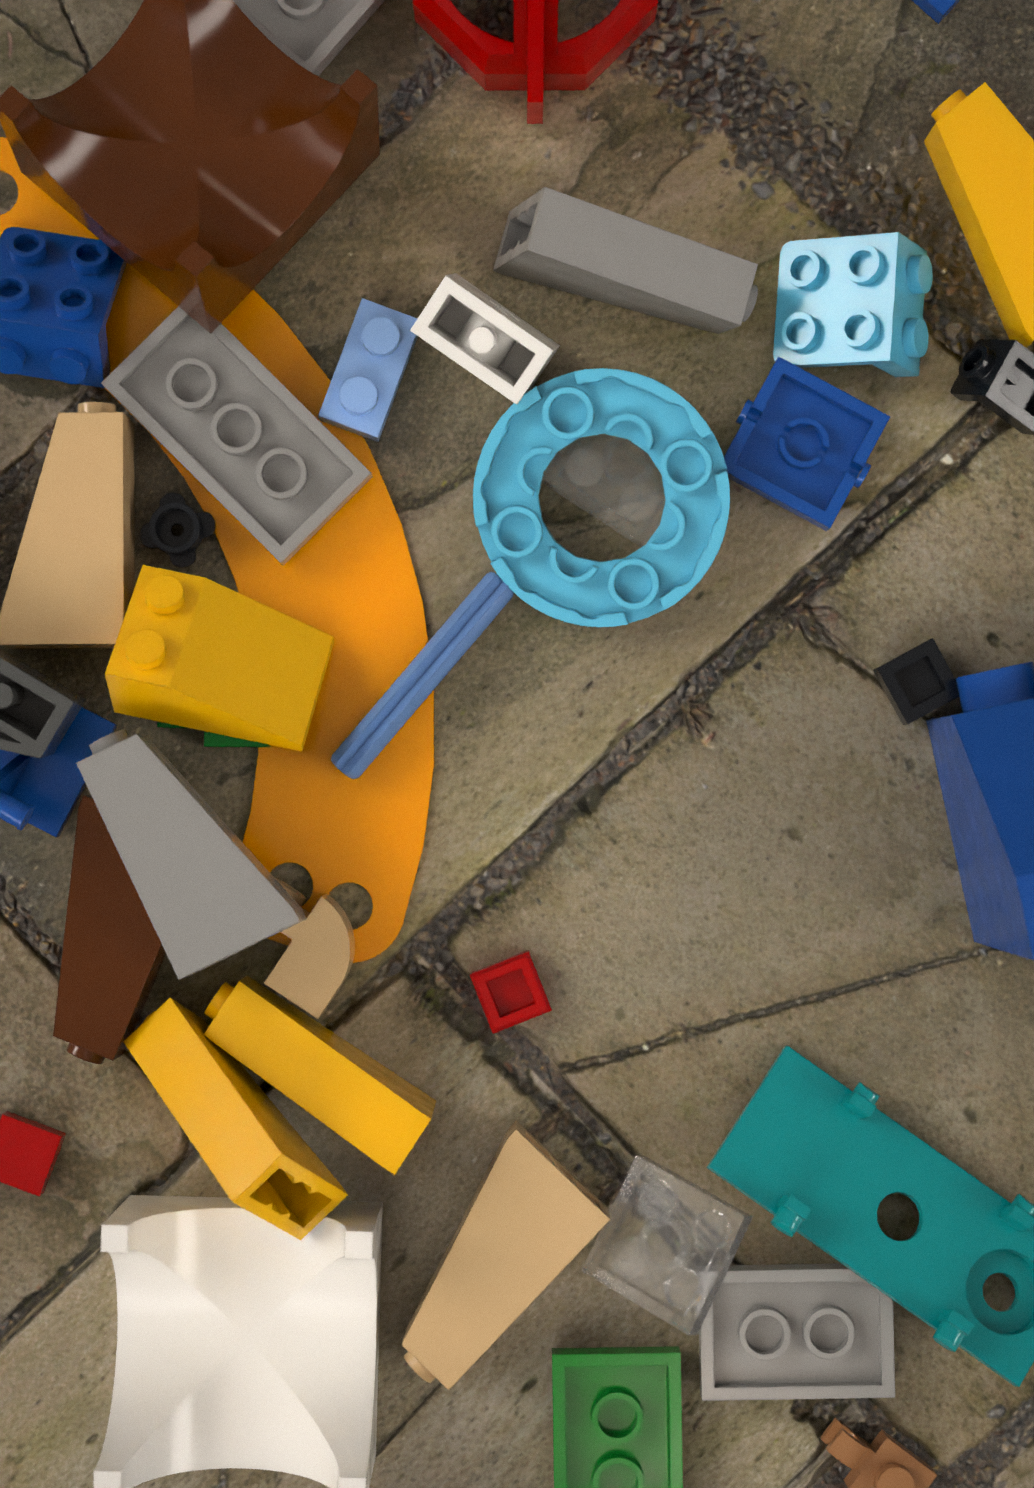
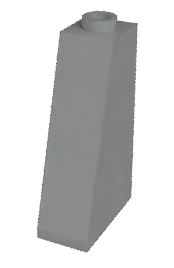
[493,187,758,334]
[76,729,306,980]

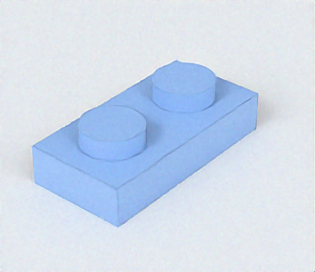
[318,298,418,442]

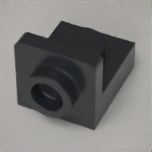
[950,339,1034,435]

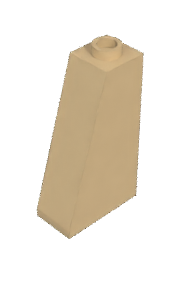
[0,402,135,649]
[402,1120,610,1390]

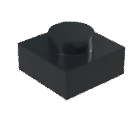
[873,638,959,725]

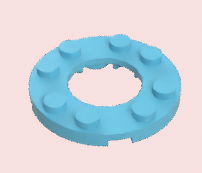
[473,368,730,627]

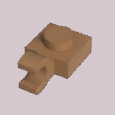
[820,1418,938,1488]

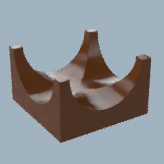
[0,0,380,334]

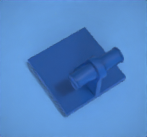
[0,707,117,837]

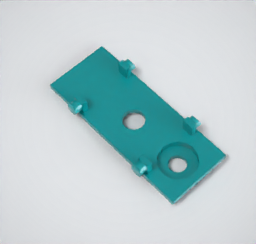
[706,1045,1034,1387]

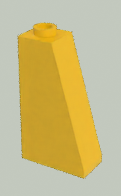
[924,82,1034,348]
[203,976,436,1175]
[123,997,348,1240]

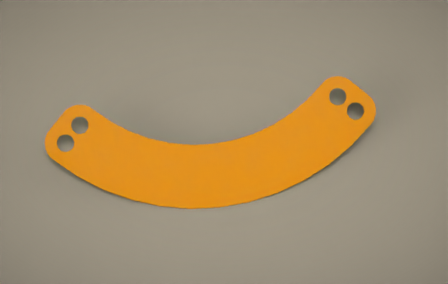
[0,137,434,963]

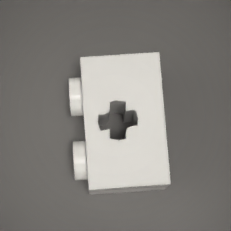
[410,273,560,405]

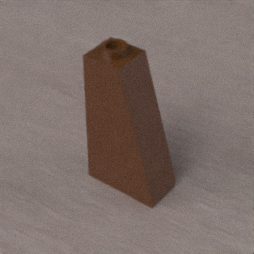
[53,795,166,1064]

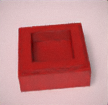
[469,950,552,1034]
[0,1111,66,1196]

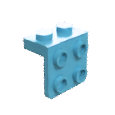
[773,232,933,377]

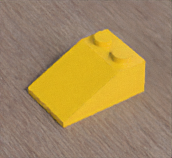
[105,565,334,751]

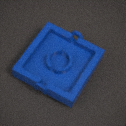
[724,356,890,531]

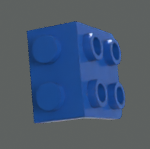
[0,227,127,388]

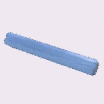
[331,572,514,779]

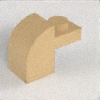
[264,877,355,1019]

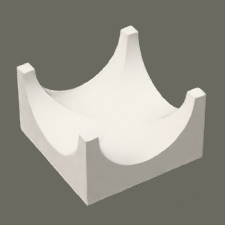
[93,1195,383,1488]

